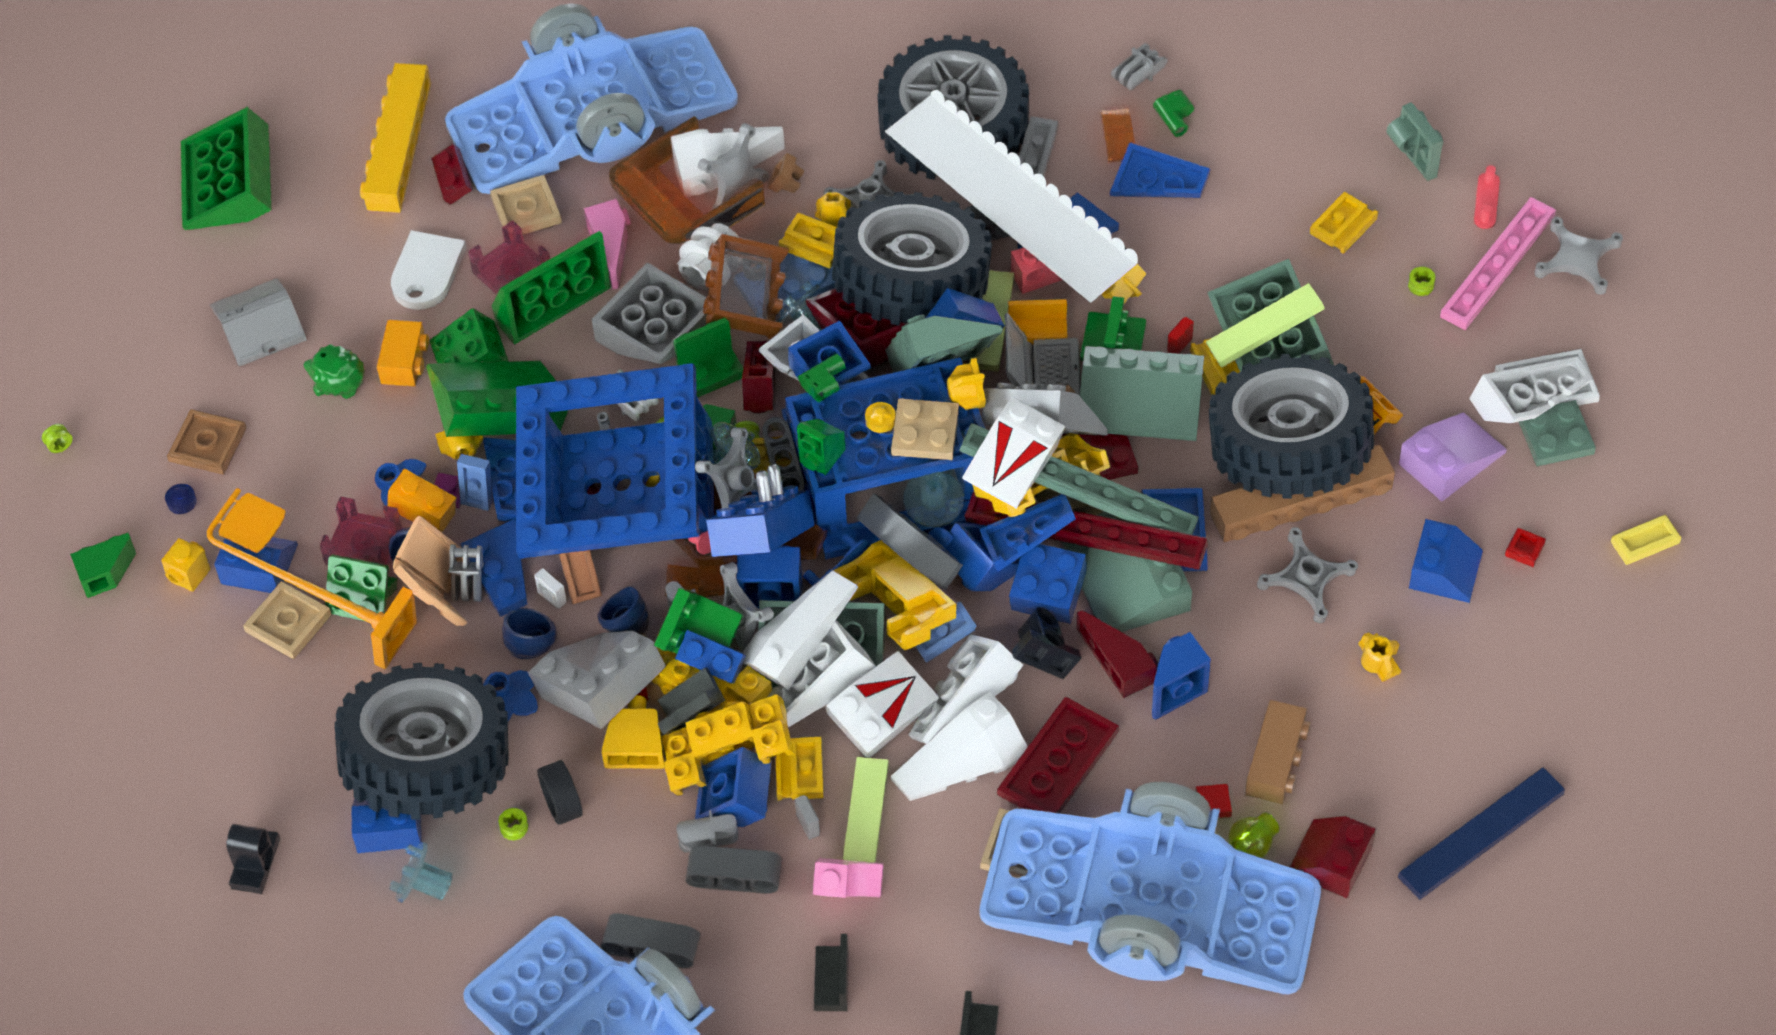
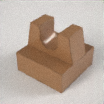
[768,153,804,193]

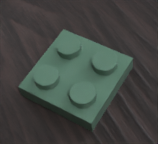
[1519,400,1596,466]

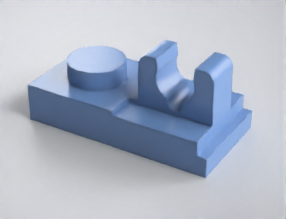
[457,454,492,511]
[916,601,977,663]

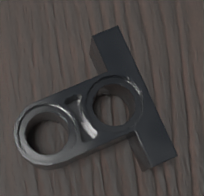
[1011,607,1082,680]
[227,824,280,894]

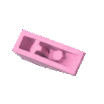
[584,199,630,289]

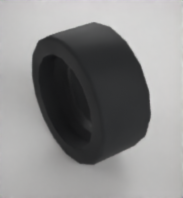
[537,760,583,825]

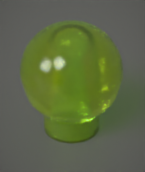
[1228,812,1280,858]

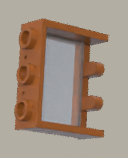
[703,234,789,340]

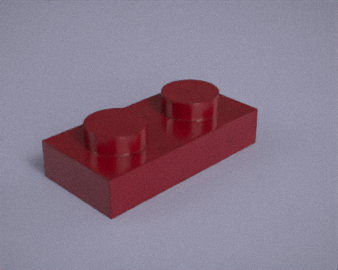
[431,144,473,205]

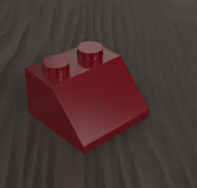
[1290,816,1376,899]

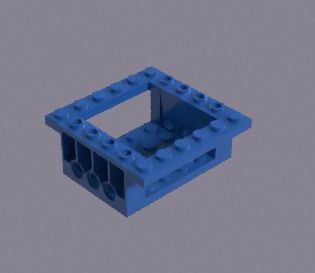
[781,357,985,560]
[516,363,714,559]

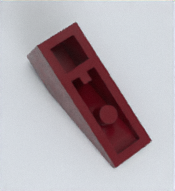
[742,341,776,413]
[1076,610,1158,699]

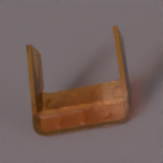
[609,116,765,244]

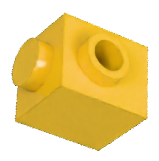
[161,538,211,592]

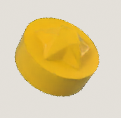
[865,402,896,433]

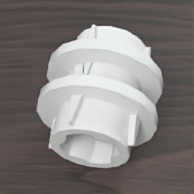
[677,223,742,290]

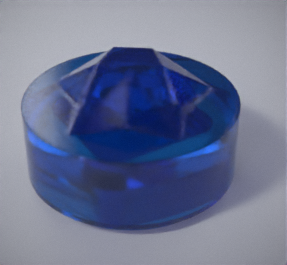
[165,484,197,514]

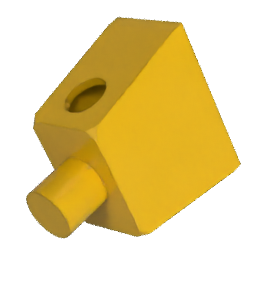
[602,696,665,768]

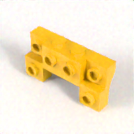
[972,433,1110,517]
[833,540,956,651]
[651,635,772,712]
[661,694,794,796]

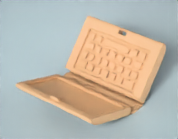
[392,516,467,626]

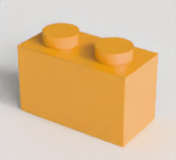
[377,320,429,386]
[387,468,456,532]

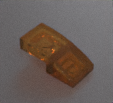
[1100,108,1135,163]
[665,564,725,597]

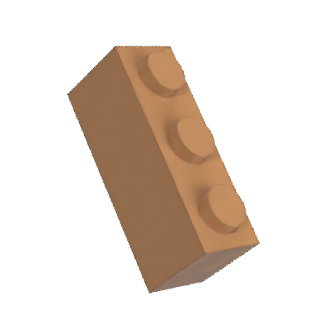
[1245,700,1311,804]

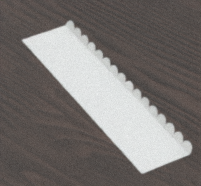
[885,90,1138,303]

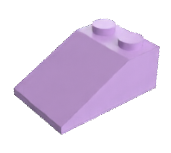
[1399,412,1507,501]

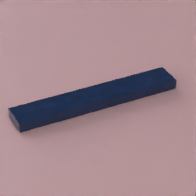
[1398,767,1565,900]

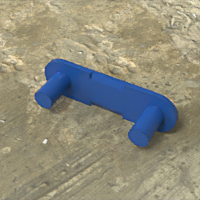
[803,533,868,586]

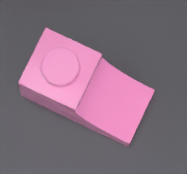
[813,858,884,898]

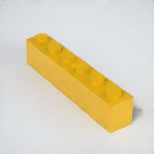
[360,63,431,213]

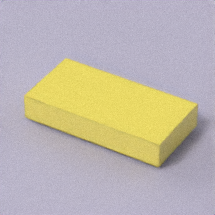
[1611,515,1681,565]

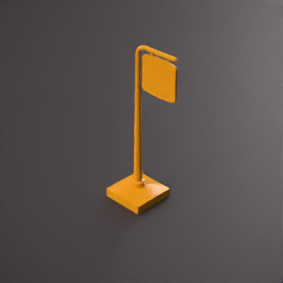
[207,488,417,669]

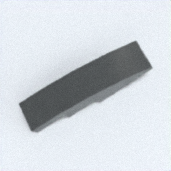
[857,493,963,590]

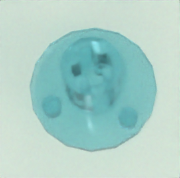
[776,281,822,331]
[711,422,761,470]
[903,472,964,527]
[389,842,453,903]

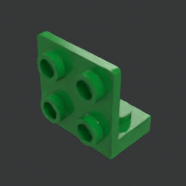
[430,308,509,363]
[673,318,743,398]
[654,588,743,654]

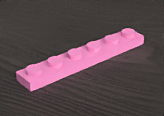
[1440,197,1556,330]

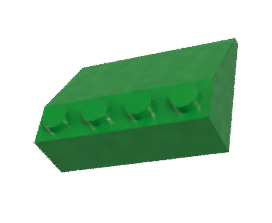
[181,107,272,230]
[492,231,611,345]
[426,361,569,437]

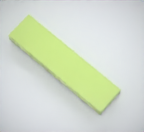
[971,270,1014,372]
[1206,283,1325,368]
[843,757,889,863]

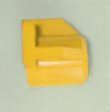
[815,192,851,227]
[1102,264,1147,304]
[947,358,986,410]
[435,431,484,460]
[1358,632,1401,682]

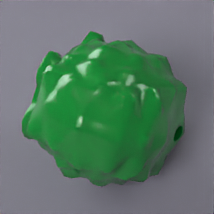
[304,344,366,399]

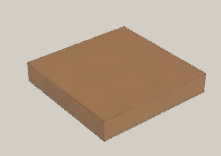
[167,409,247,475]

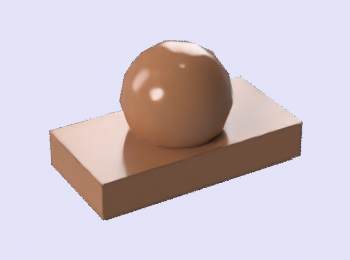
[559,550,602,604]

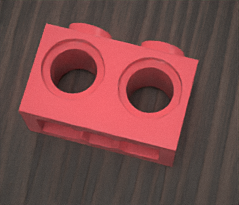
[1011,247,1062,294]

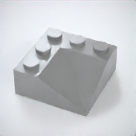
[592,263,707,364]
[982,383,1108,435]
[528,631,666,729]

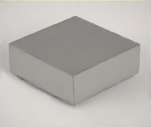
[794,795,820,840]

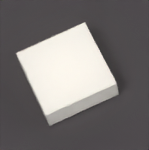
[535,568,567,609]

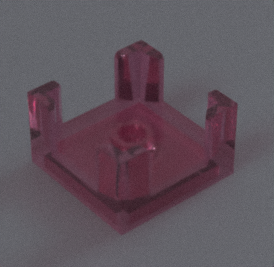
[468,220,550,295]
[319,496,402,566]

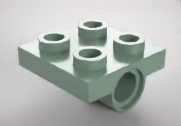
[1386,102,1443,181]

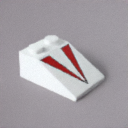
[962,397,1065,509]
[826,651,940,758]

